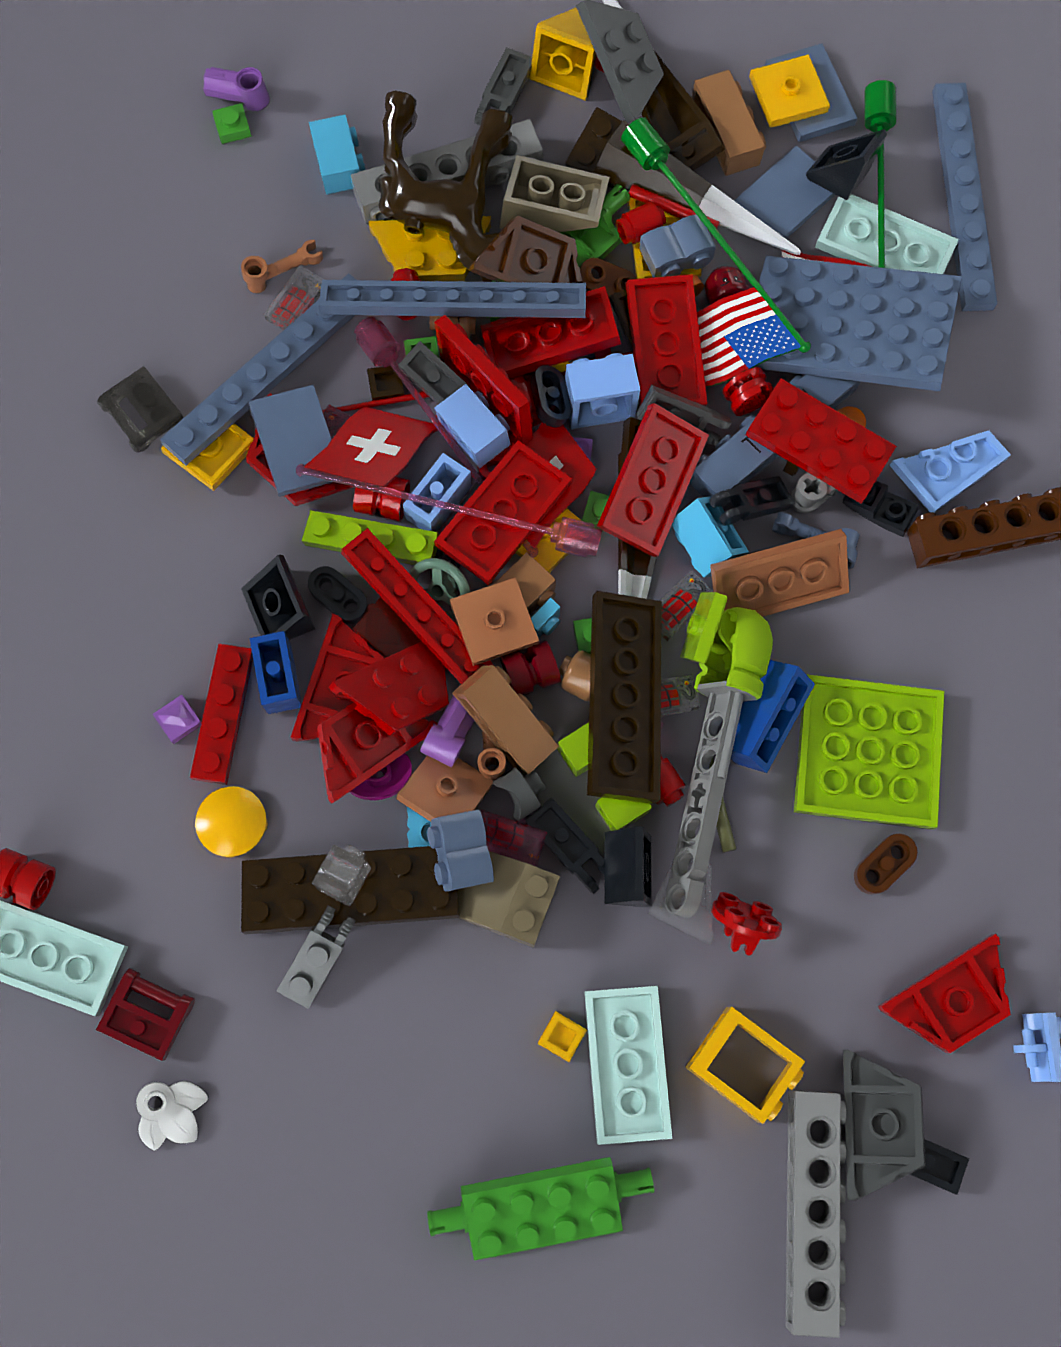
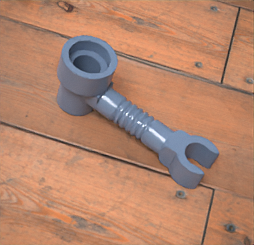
[772,512,860,569]

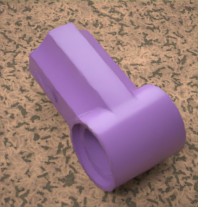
[203,67,270,111]
[420,695,474,768]

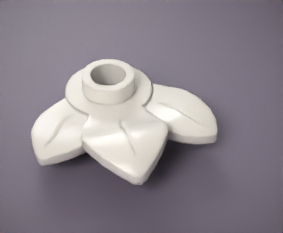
[136,1081,208,1151]

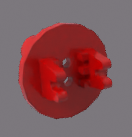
[711,892,782,956]

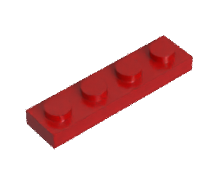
[190,643,253,785]

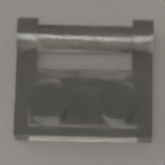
[97,366,184,453]

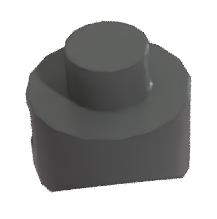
[492,767,546,821]

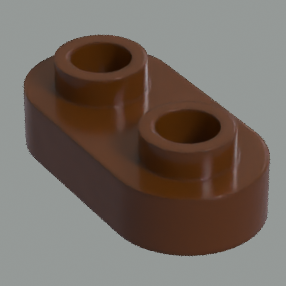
[579,258,637,301]
[854,833,918,895]

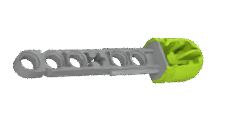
[665,607,773,918]

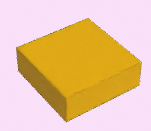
[537,1011,587,1062]

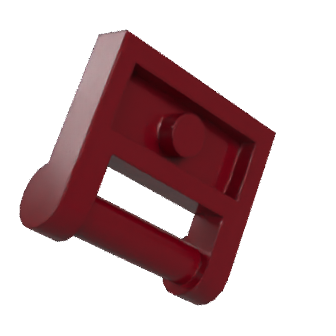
[96,968,195,1061]

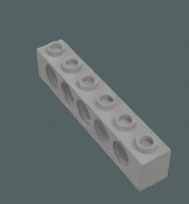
[351,119,543,224]
[786,1090,846,1338]

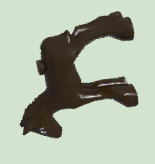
[378,90,513,282]

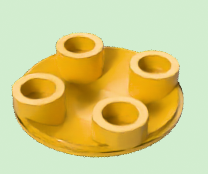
[195,786,268,858]

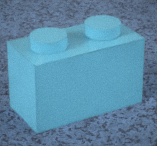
[309,114,365,194]
[672,497,749,578]

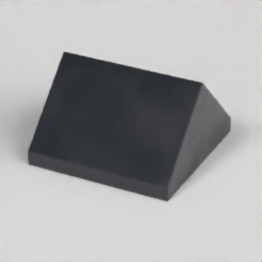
[806,129,887,201]
[241,555,315,640]
[604,826,652,907]

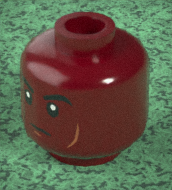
[704,266,749,305]

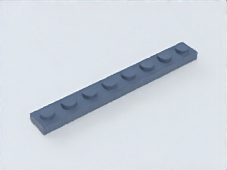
[932,83,997,311]
[160,274,356,466]
[319,280,586,318]

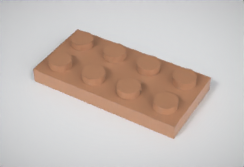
[710,529,849,617]

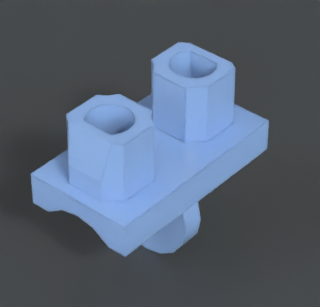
[1013,1012,1061,1082]

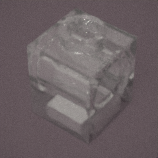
[312,844,371,906]

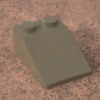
[500,155,610,232]
[458,851,560,948]

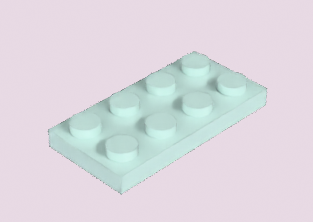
[815,194,959,274]
[0,900,128,1017]
[584,986,672,1145]

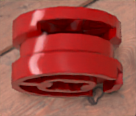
[722,367,774,416]

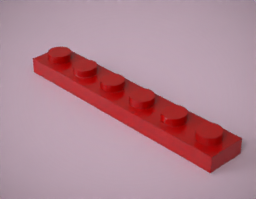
[341,528,495,684]

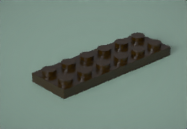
[587,591,662,804]
[241,846,460,934]

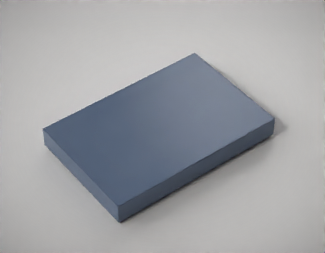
[764,43,858,142]
[734,145,835,249]
[248,385,340,497]

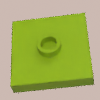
[680,592,728,664]

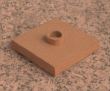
[450,577,539,666]
[396,756,494,822]

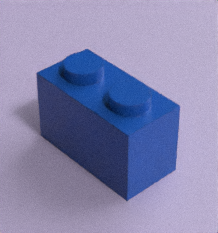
[250,631,302,714]

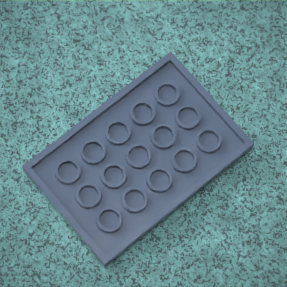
[754,256,962,391]

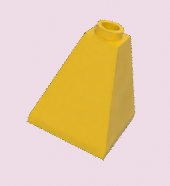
[529,8,595,100]

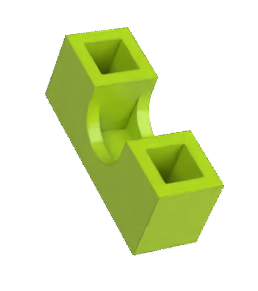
[557,722,652,831]

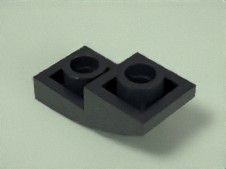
[843,481,919,537]

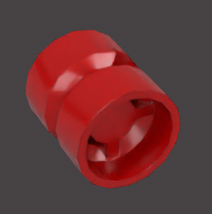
[353,477,410,522]
[0,848,56,910]

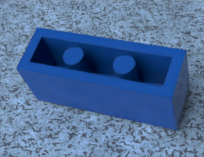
[731,660,815,773]

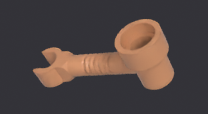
[241,240,323,293]
[478,731,506,781]

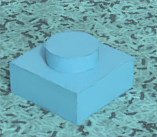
[531,598,561,639]

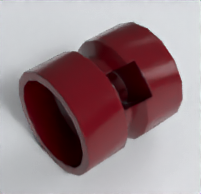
[500,640,561,696]

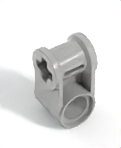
[791,472,840,514]

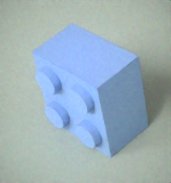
[565,353,641,429]

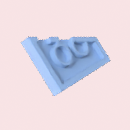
[889,430,1011,513]

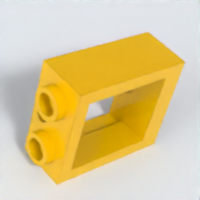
[685,1006,805,1124]

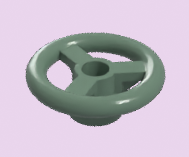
[410,558,470,620]

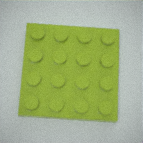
[794,674,944,830]

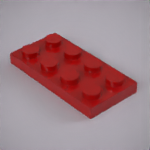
[626,274,707,407]
[481,286,621,379]
[434,315,533,444]
[745,378,897,504]
[597,403,709,557]
[434,440,572,585]

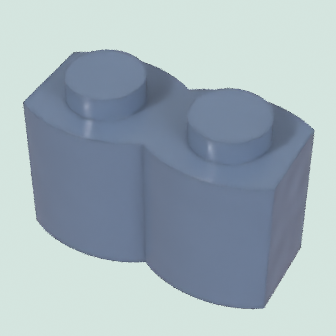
[639,215,716,277]
[427,810,494,892]

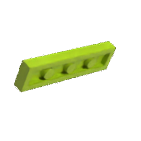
[302,510,439,565]

